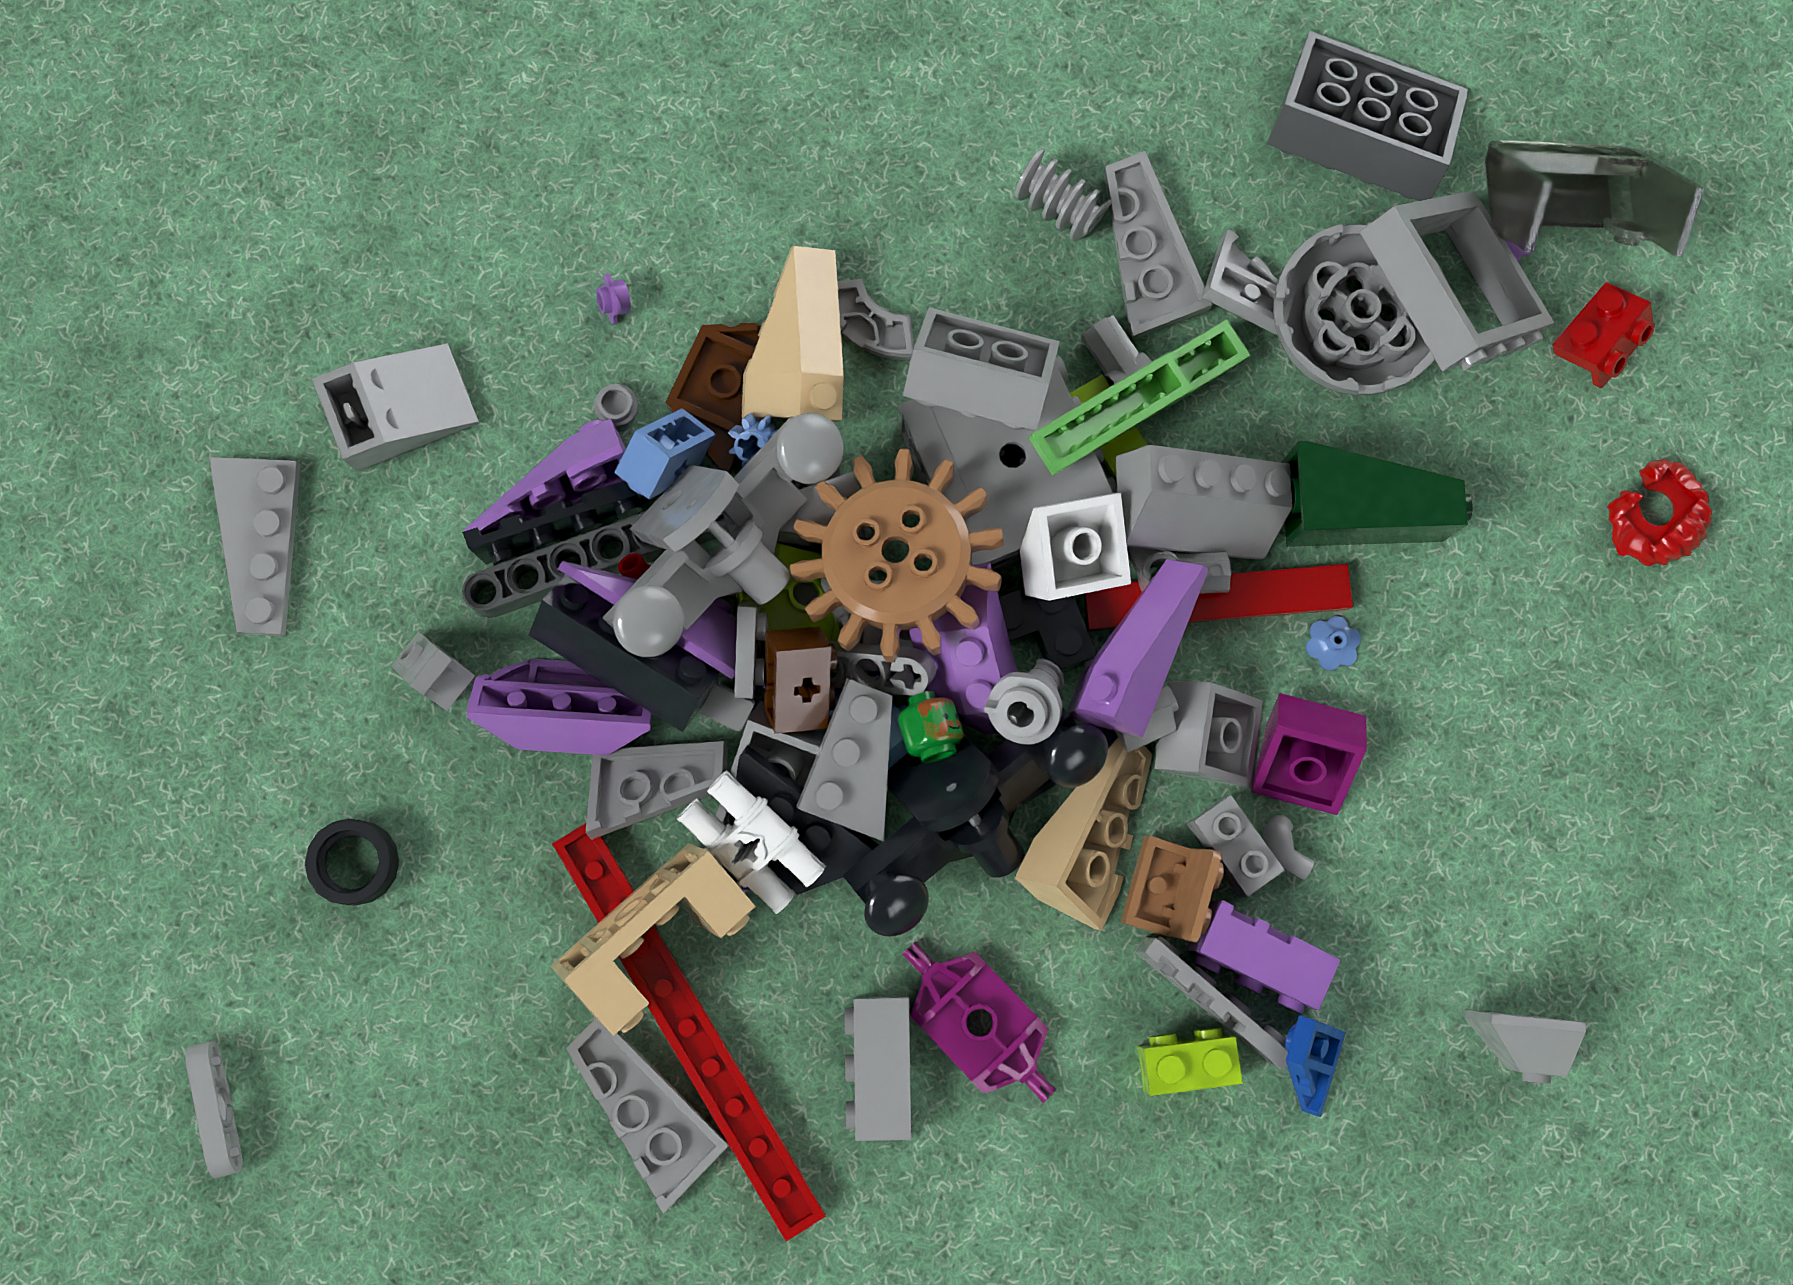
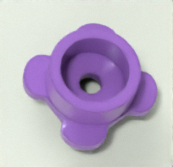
[596,274,631,324]

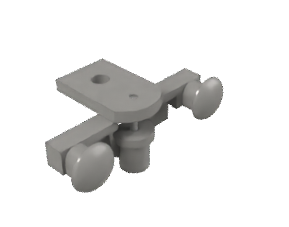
[602,413,844,657]

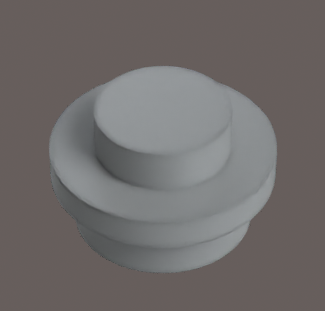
[594,384,639,428]

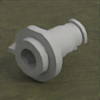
[984,659,1064,744]

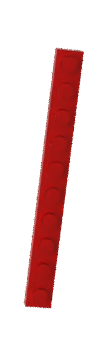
[552,823,826,1242]

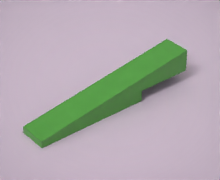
[1028,319,1251,476]

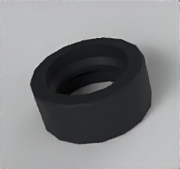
[305,818,399,906]

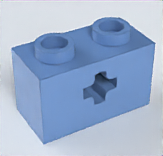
[614,408,716,499]

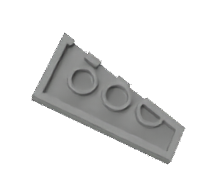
[1104,151,1213,341]
[209,457,301,636]
[1133,936,1288,1071]
[566,1018,729,1214]

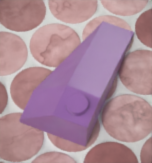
[464,418,626,535]
[1067,559,1209,738]
[558,561,737,679]

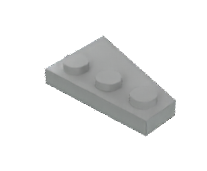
[585,741,728,839]

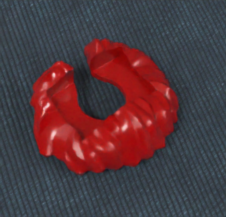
[1607,459,1713,567]

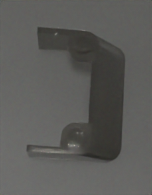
[1485,140,1705,257]

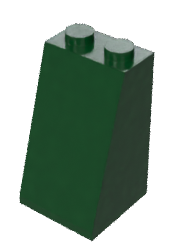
[1281,441,1473,547]

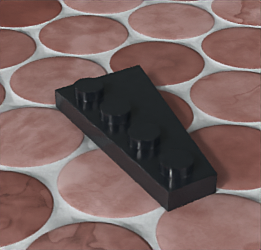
[462,481,650,566]

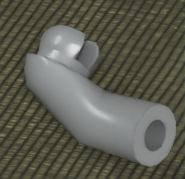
[1263,815,1314,880]

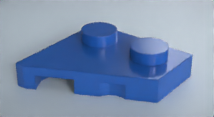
[1285,1015,1346,1117]

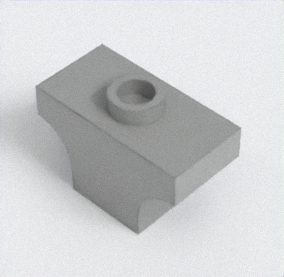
[391,631,475,711]

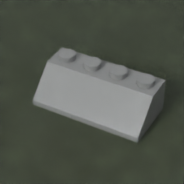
[1116,445,1292,560]

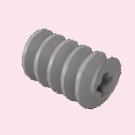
[1015,149,1112,242]

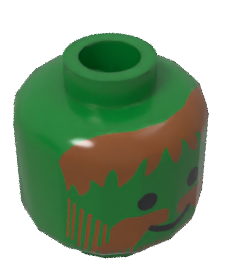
[898,691,964,763]

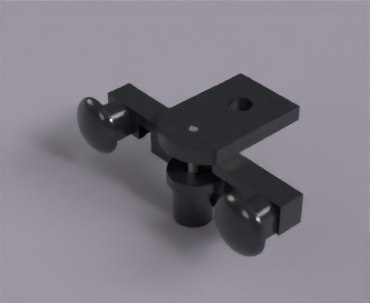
[842,708,1108,937]

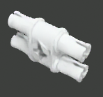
[677,770,826,914]

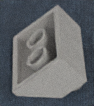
[903,307,1060,431]

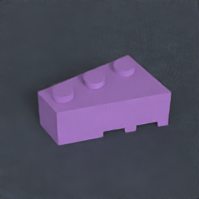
[1186,900,1340,1014]

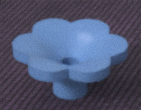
[1306,616,1361,671]

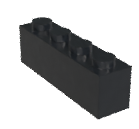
[529,575,720,732]

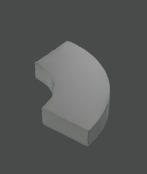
[837,279,914,360]

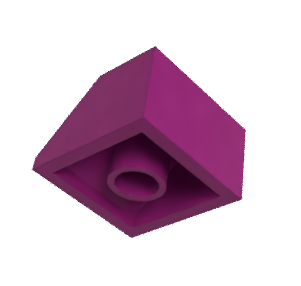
[1251,693,1367,815]

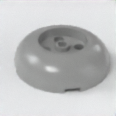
[1273,222,1446,395]

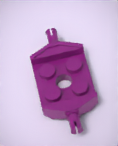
[902,941,1056,1103]

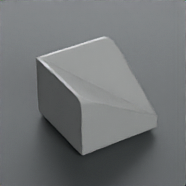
[700,683,757,731]

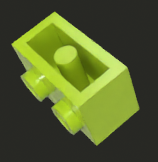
[1137,1027,1243,1096]

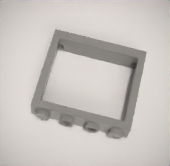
[1360,190,1554,371]

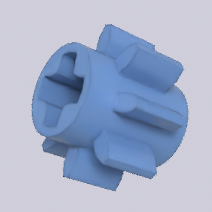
[729,413,779,467]

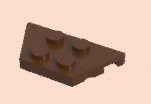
[665,323,761,475]

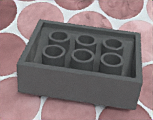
[1267,31,1469,201]

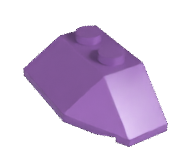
[909,562,1017,735]
[467,659,653,755]

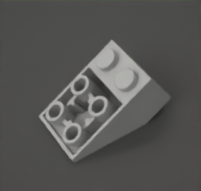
[312,343,479,471]

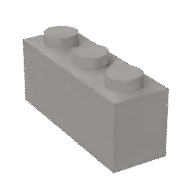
[845,997,911,1141]

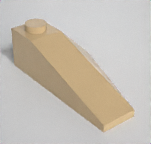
[742,246,844,423]
[1015,737,1153,931]

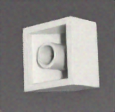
[1020,493,1131,600]

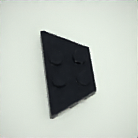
[728,745,879,895]

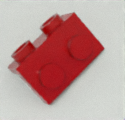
[1552,282,1655,388]

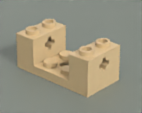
[550,843,756,1036]

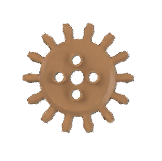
[790,449,1004,662]

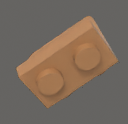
[1120,836,1224,942]

